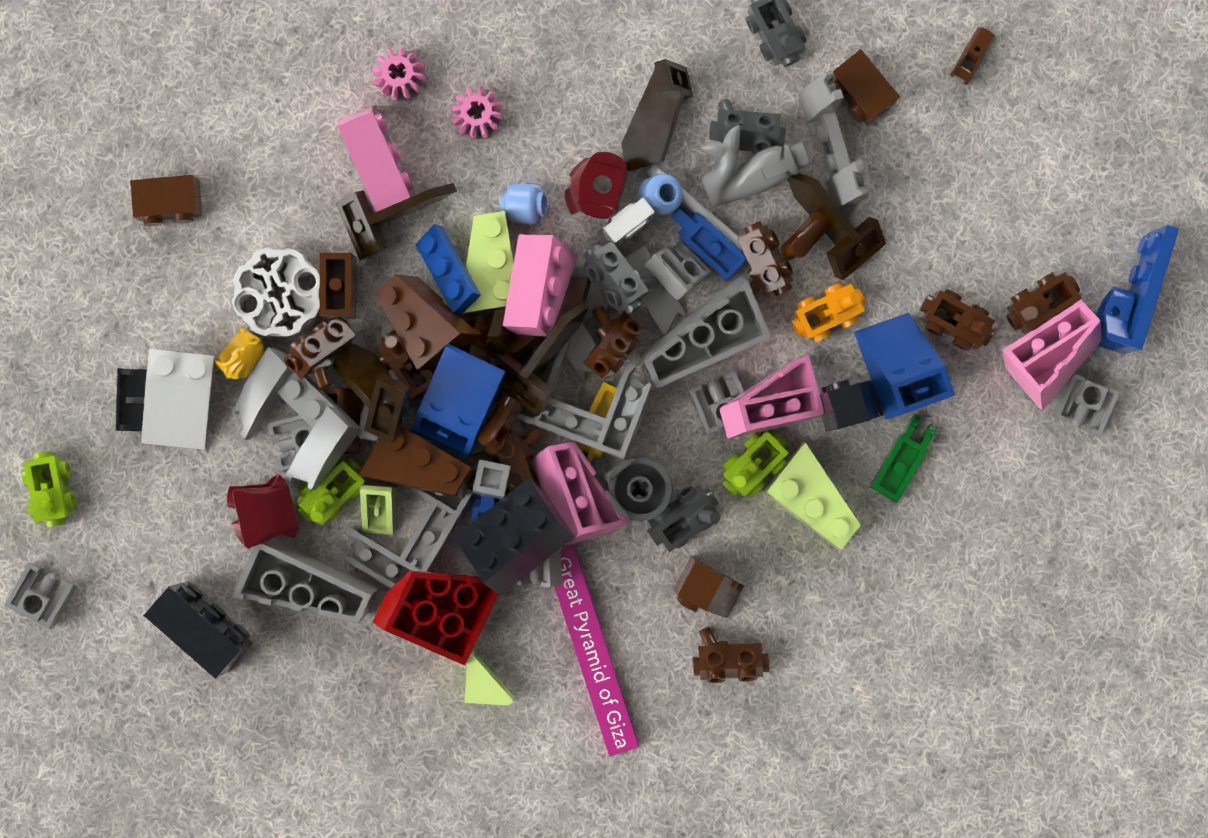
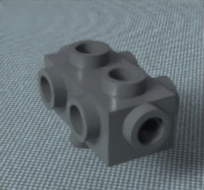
[745,0,806,67]
[709,99,786,155]
[584,241,659,315]
[647,485,721,552]

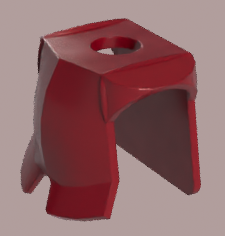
[565,152,628,224]
[227,474,298,548]

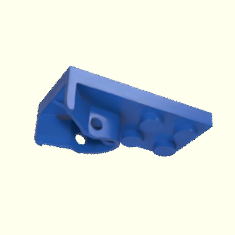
[1096,225,1179,354]

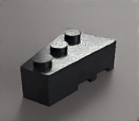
[820,379,884,432]

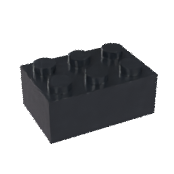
[455,478,575,595]
[143,582,253,679]

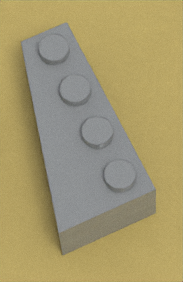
[640,276,772,389]
[232,538,379,623]

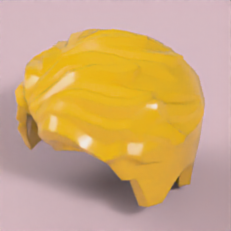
[213,328,265,379]

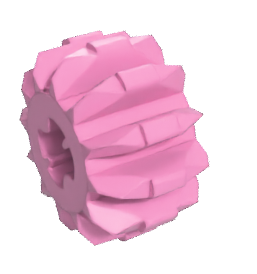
[372,47,426,102]
[451,86,504,140]

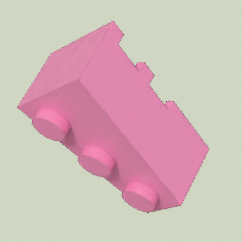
[337,106,414,212]
[503,234,578,336]
[1003,300,1102,412]
[719,354,825,439]
[531,441,631,547]

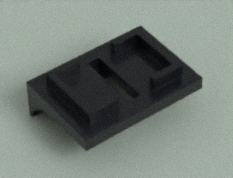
[115,368,147,432]

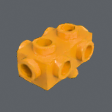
[791,282,866,343]

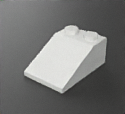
[141,349,215,450]

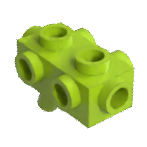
[721,431,789,497]
[21,451,77,528]
[297,456,365,526]

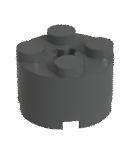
[608,455,673,521]

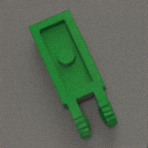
[869,414,938,503]

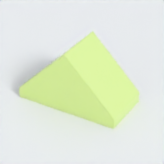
[360,485,397,535]
[464,651,515,705]

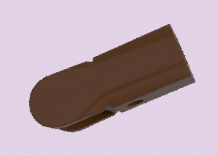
[950,27,996,85]
[781,211,831,260]
[478,396,522,454]

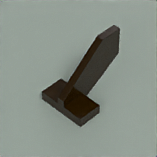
[621,59,693,171]
[787,173,886,280]
[336,183,457,261]
[487,277,591,365]
[495,301,589,417]
[333,343,411,443]

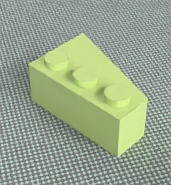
[461,211,514,317]
[763,442,861,550]

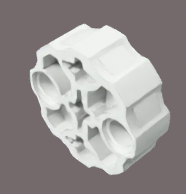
[232,247,321,339]

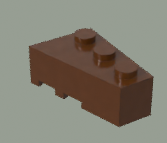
[375,274,482,371]
[359,427,477,498]
[673,557,745,618]

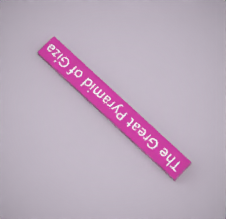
[554,544,639,757]

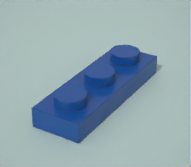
[415,224,481,315]

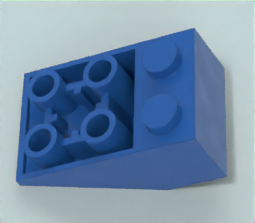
[854,313,955,420]
[411,344,505,459]

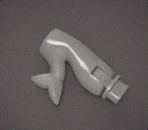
[701,125,811,207]

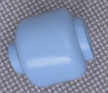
[637,174,683,216]
[500,184,548,224]

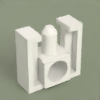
[603,197,655,247]

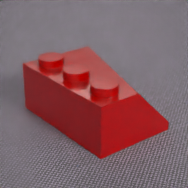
[373,571,499,666]

